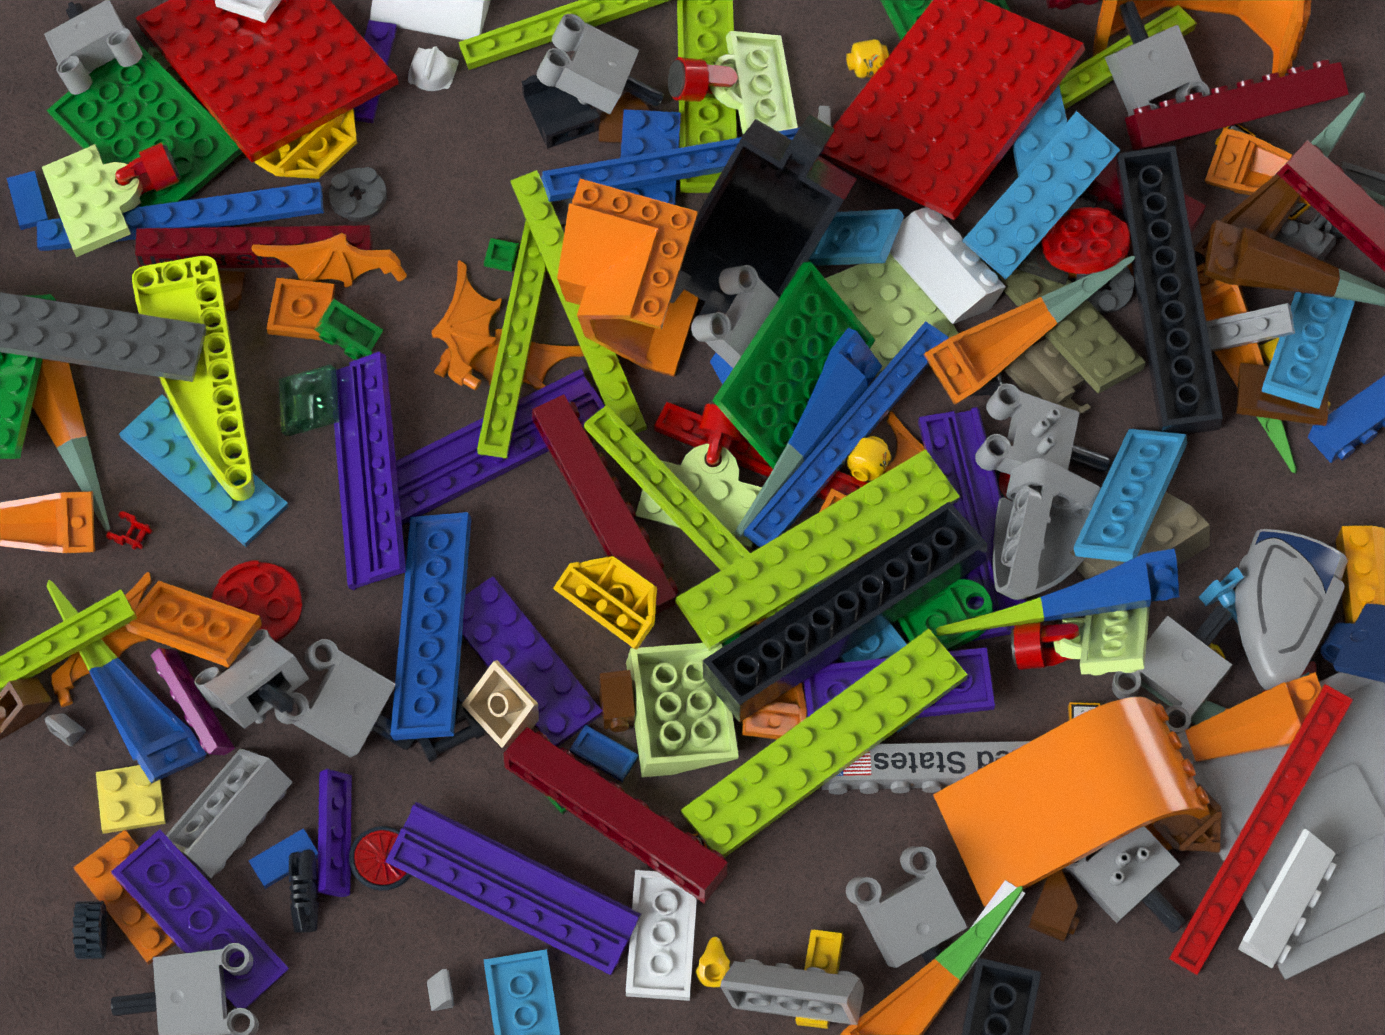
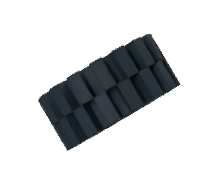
[72,901,108,959]

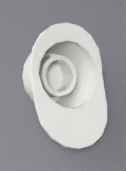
[408,46,459,91]

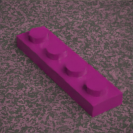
[151,648,235,755]

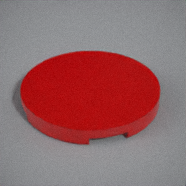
[1042,207,1131,274]
[211,560,302,642]

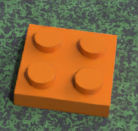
[266,278,335,340]

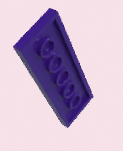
[462,576,602,747]
[804,647,995,718]
[111,829,289,1009]

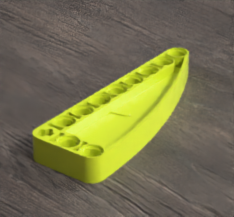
[132,256,255,501]

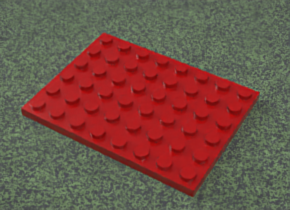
[135,0,398,163]
[820,0,1085,220]

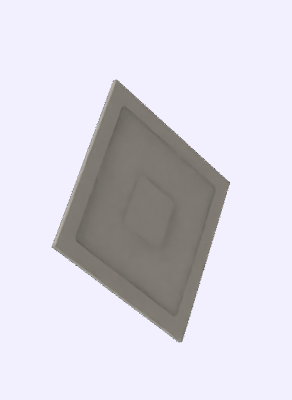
[1191,672,1385,980]

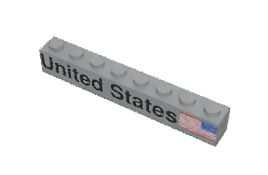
[822,741,1031,794]

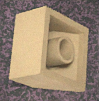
[462,660,539,748]

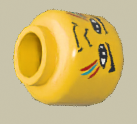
[846,39,889,78]
[847,436,891,481]

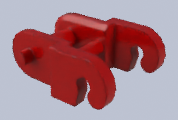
[106,511,152,550]

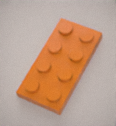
[125,581,262,668]
[73,830,176,965]

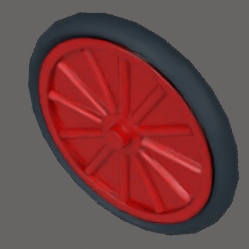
[349,826,411,891]

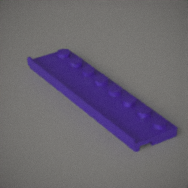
[329,352,406,590]
[396,369,605,525]
[918,407,1027,641]
[385,802,642,975]

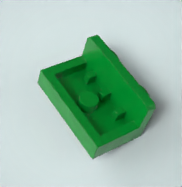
[314,299,383,360]

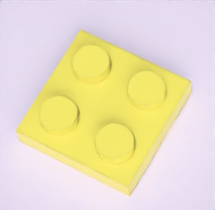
[96,765,166,834]

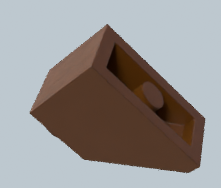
[599,670,635,732]
[0,677,52,740]
[1028,870,1080,942]

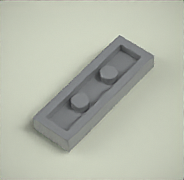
[1206,303,1295,352]

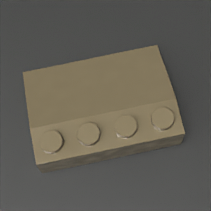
[1070,492,1210,580]

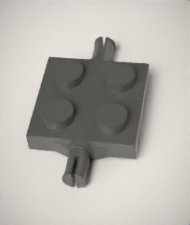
[1274,213,1336,261]

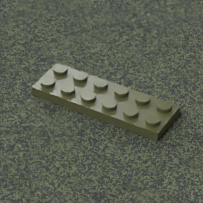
[991,246,1146,394]

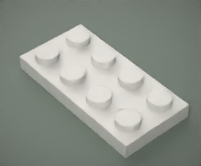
[626,870,697,1001]

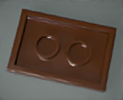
[1236,363,1329,426]

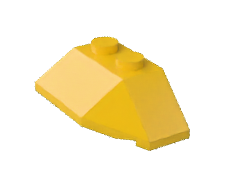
[255,109,357,179]
[553,556,657,650]

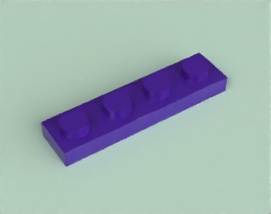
[353,20,397,123]
[317,769,352,897]

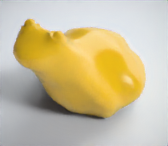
[696,937,730,988]

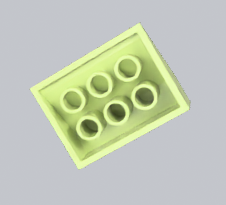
[626,643,739,777]

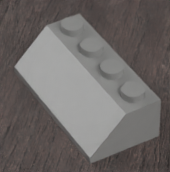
[166,748,292,878]
[720,959,864,1025]

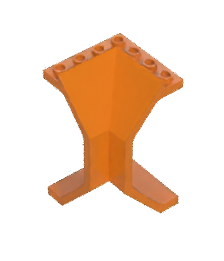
[1093,0,1311,77]
[557,178,700,377]

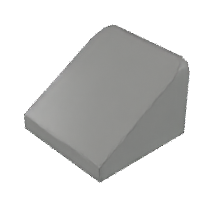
[45,713,86,747]
[427,969,455,1011]

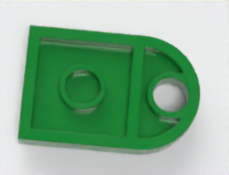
[898,579,994,651]

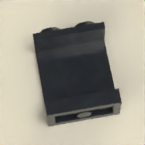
[521,75,600,149]

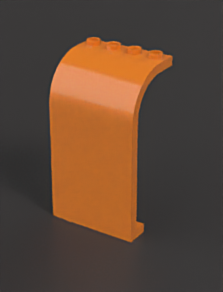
[933,697,1210,907]

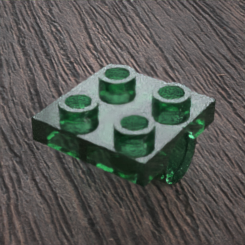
[279,364,339,436]

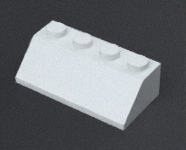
[370,0,491,40]
[889,207,1006,324]
[1238,829,1337,968]

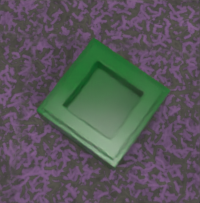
[484,238,519,272]

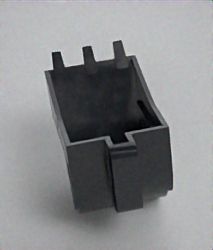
[670,114,857,315]

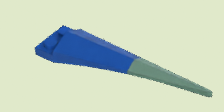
[734,328,883,537]

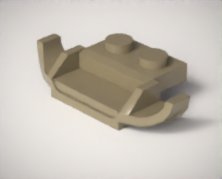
[1004,338,1091,415]

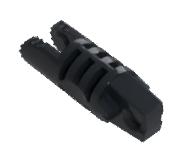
[288,849,319,933]

